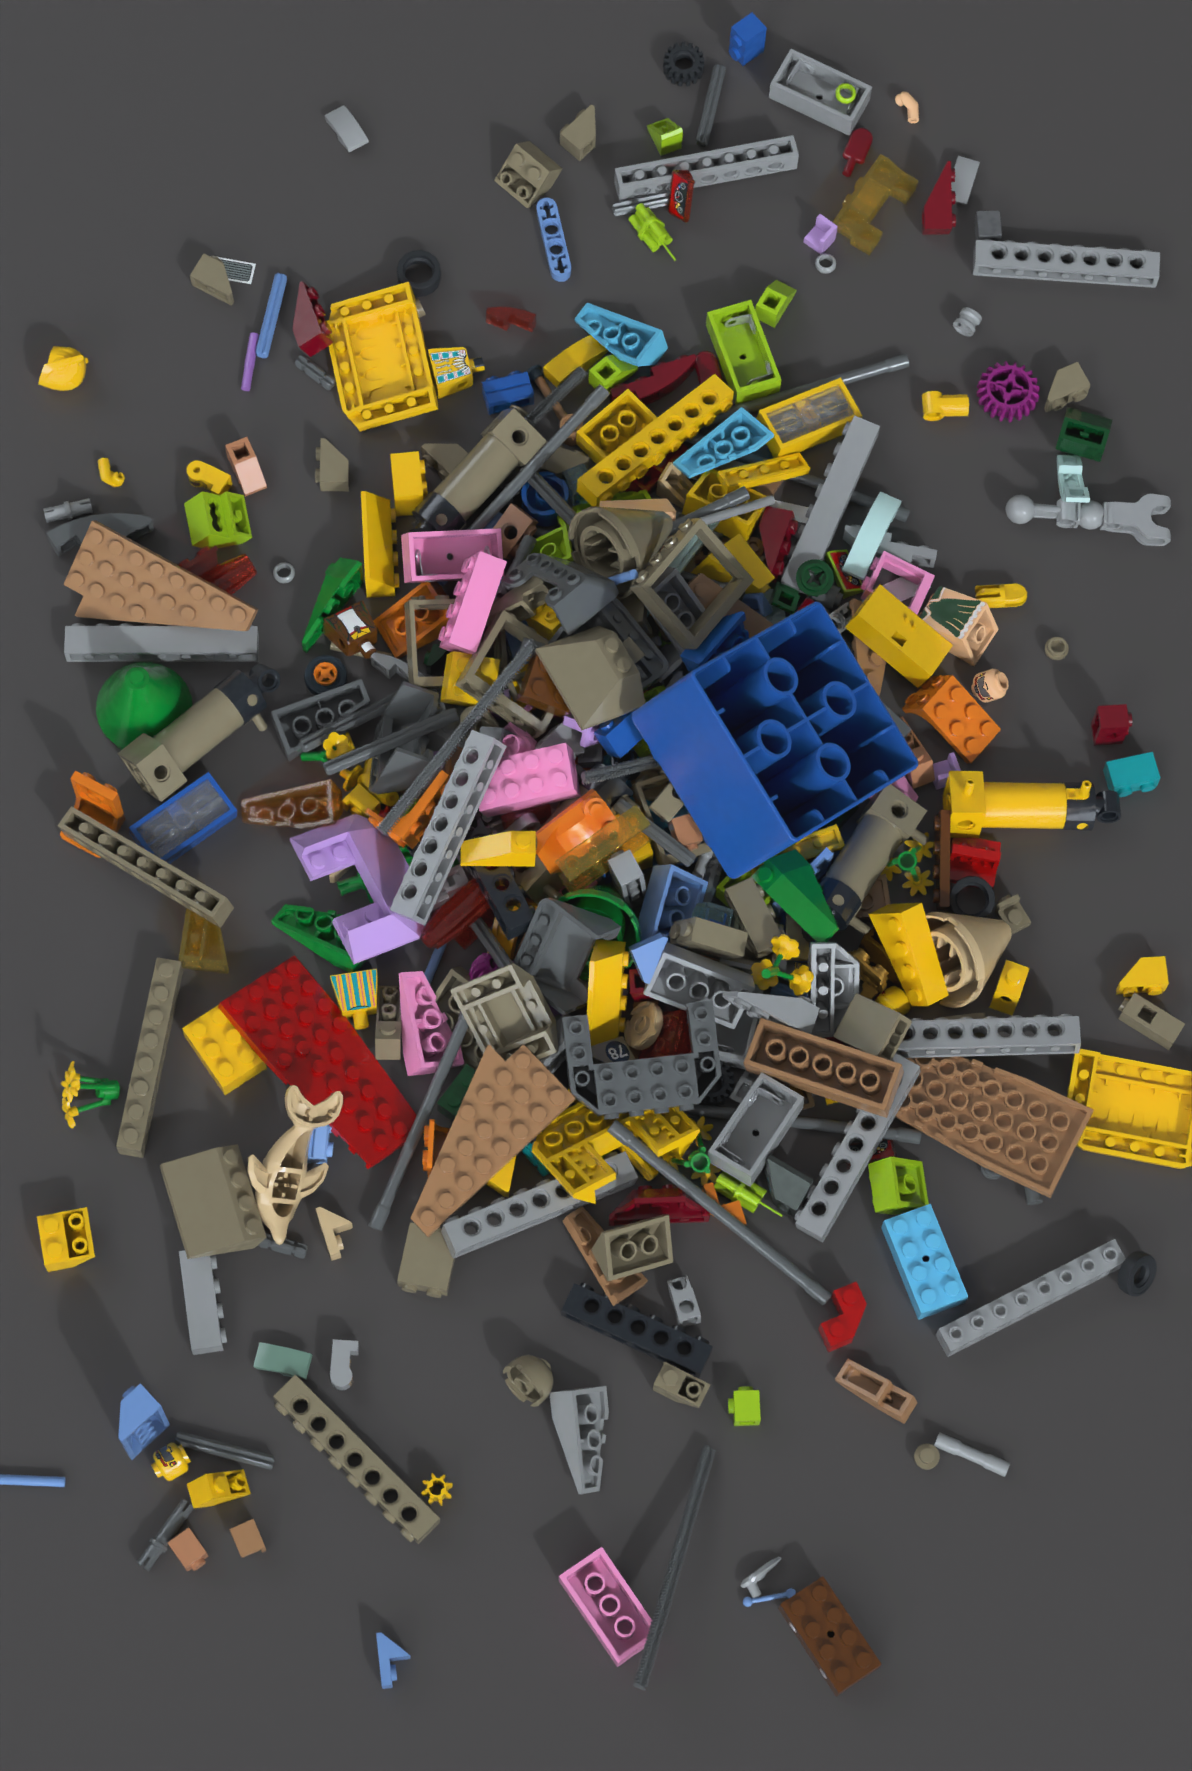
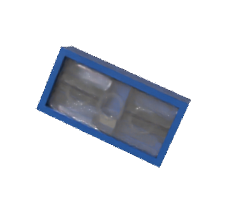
[129,772,237,864]

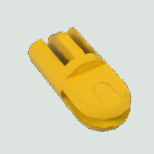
[975,584,1027,608]

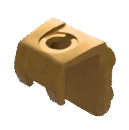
[848,948,889,1000]

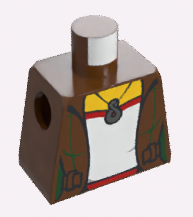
[323,600,377,659]

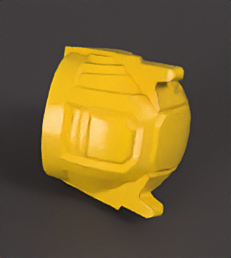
[38,346,89,391]

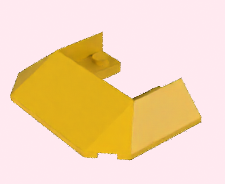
[532,1102,700,1204]

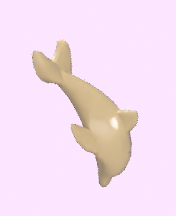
[247,1085,343,1245]

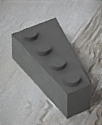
[271,679,370,763]

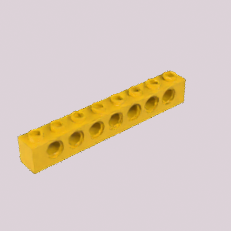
[576,374,734,507]

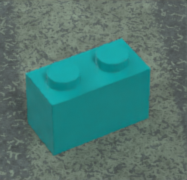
[1103,752,1161,797]

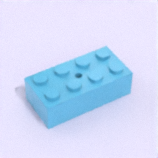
[881,1204,968,1320]

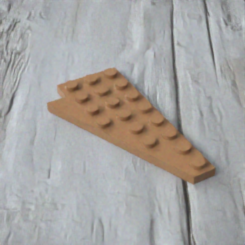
[63,520,258,631]
[411,1044,576,1238]

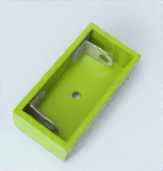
[706,300,781,405]

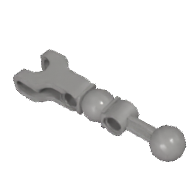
[1006,494,1171,546]

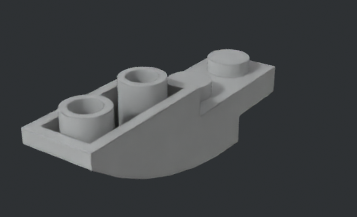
[843,525,937,568]

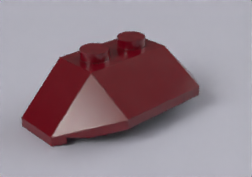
[609,1184,710,1226]

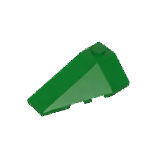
[302,557,364,653]
[751,849,839,942]
[271,904,367,973]

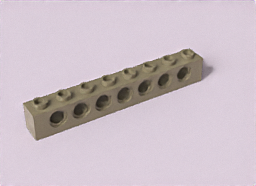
[58,806,234,928]
[273,1375,440,1544]

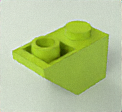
[755,280,797,328]
[589,355,638,393]

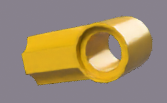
[922,391,969,421]

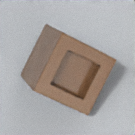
[230,1519,267,1558]

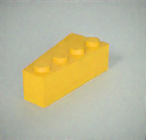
[868,903,949,1006]

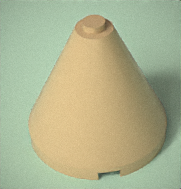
[925,912,1012,1008]

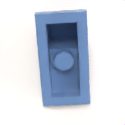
[376,1633,411,1689]

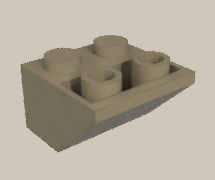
[494,141,563,208]

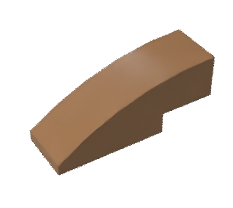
[835,1359,917,1424]

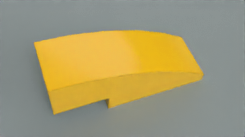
[543,335,608,388]

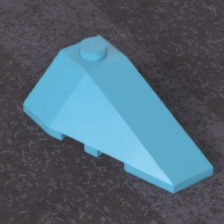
[574,303,668,367]
[673,407,774,479]

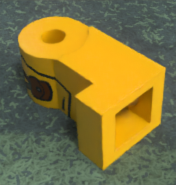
[187,460,232,495]

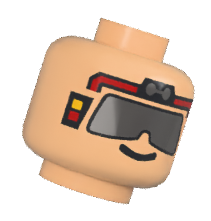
[971,669,1009,703]

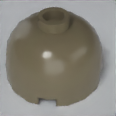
[503,1355,554,1407]

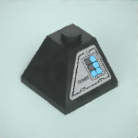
[764,1155,813,1217]

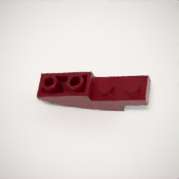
[609,354,696,406]

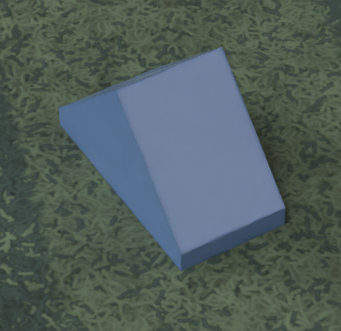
[628,933,668,984]

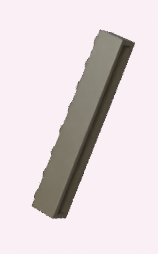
[116,958,183,1158]

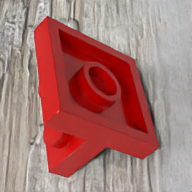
[950,837,1001,889]

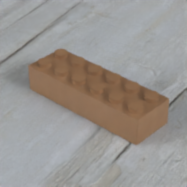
[743,1018,904,1118]

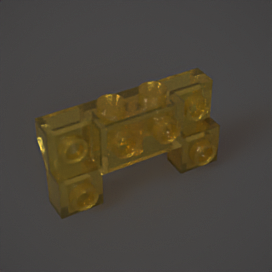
[833,154,919,255]

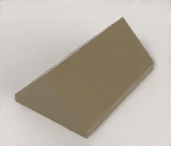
[591,1214,673,1281]

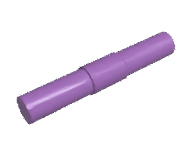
[241,332,259,391]

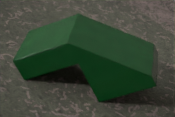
[769,581,800,614]

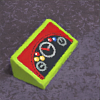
[825,549,864,599]

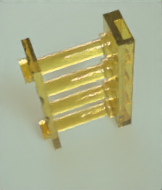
[555,805,652,892]

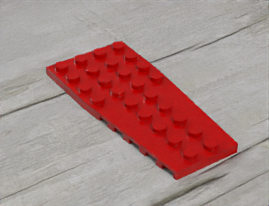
[218,955,417,1169]

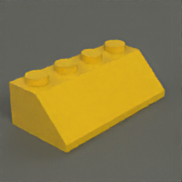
[361,491,400,598]
[587,939,630,1046]

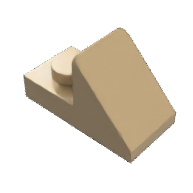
[316,1207,353,1261]

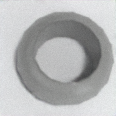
[815,253,836,274]
[273,562,295,583]

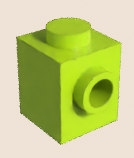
[728,1386,761,1426]

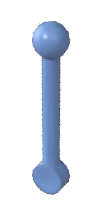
[743,1588,796,1607]

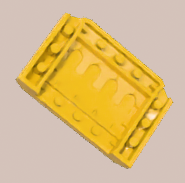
[326,282,438,431]
[1067,1049,1192,1169]

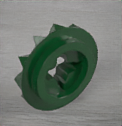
[796,559,834,597]

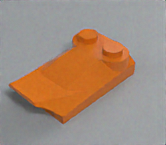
[536,789,621,875]

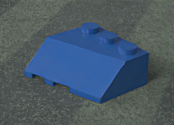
[680,611,749,672]

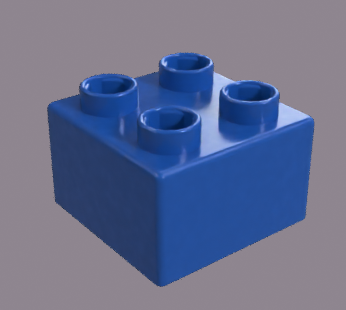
[632,601,918,879]

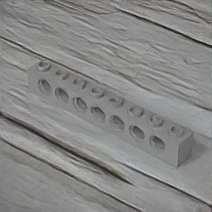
[614,135,799,201]
[973,239,1160,288]
[390,730,507,926]
[896,1014,1081,1058]
[794,1054,921,1243]
[441,1151,638,1259]
[935,1239,1126,1357]

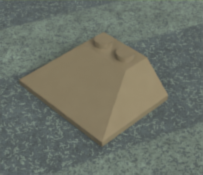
[535,626,645,731]
[450,963,559,1061]

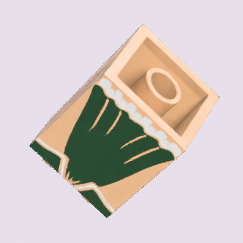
[918,586,999,666]

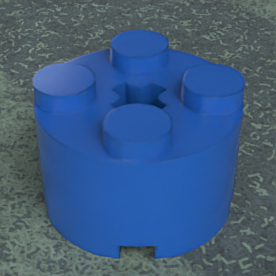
[521,472,569,527]

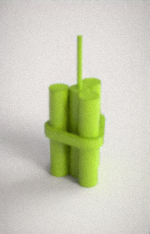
[628,203,676,261]
[714,1171,783,1217]

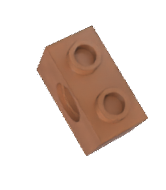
[493,503,538,560]

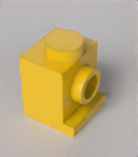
[342,784,381,818]

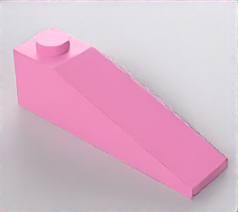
[399,971,464,1076]

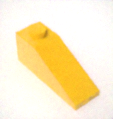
[461,831,536,867]

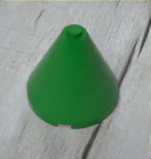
[96,662,193,750]
[557,884,641,980]

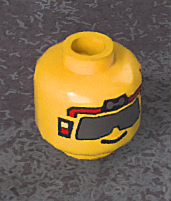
[151,1442,191,1481]

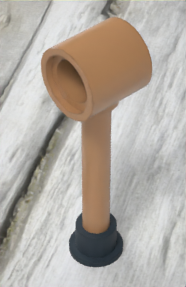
[527,364,583,446]

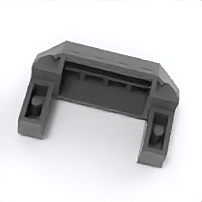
[562,1000,721,1120]

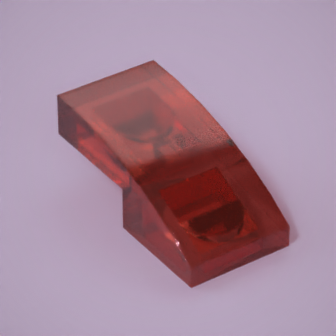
[486,307,536,332]

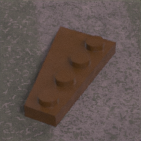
[932,810,951,910]

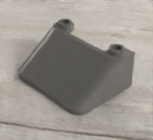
[513,897,621,1015]

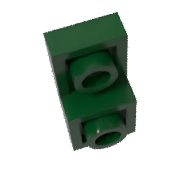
[423,641,450,675]

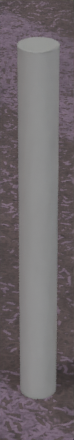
[700,495,775,525]

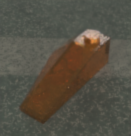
[241,779,343,829]

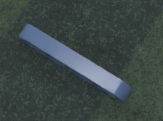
[536,198,571,282]

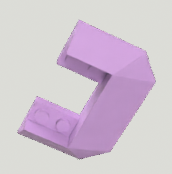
[290,814,424,964]

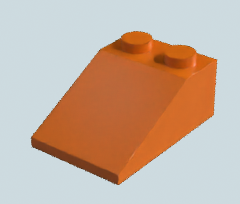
[373,582,449,659]

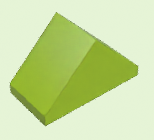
[647,118,683,156]

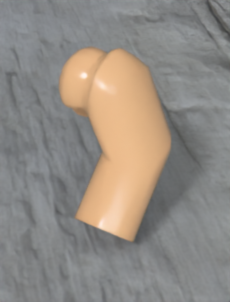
[895,91,919,123]

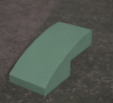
[253,1342,312,1379]

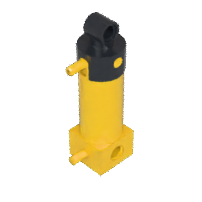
[942,771,1121,838]

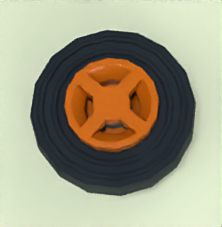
[304,655,348,695]

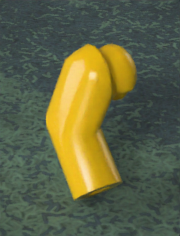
[98,458,125,487]

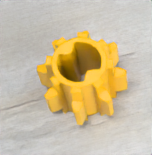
[421,1473,453,1506]

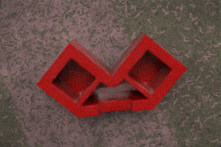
[818,1281,867,1353]

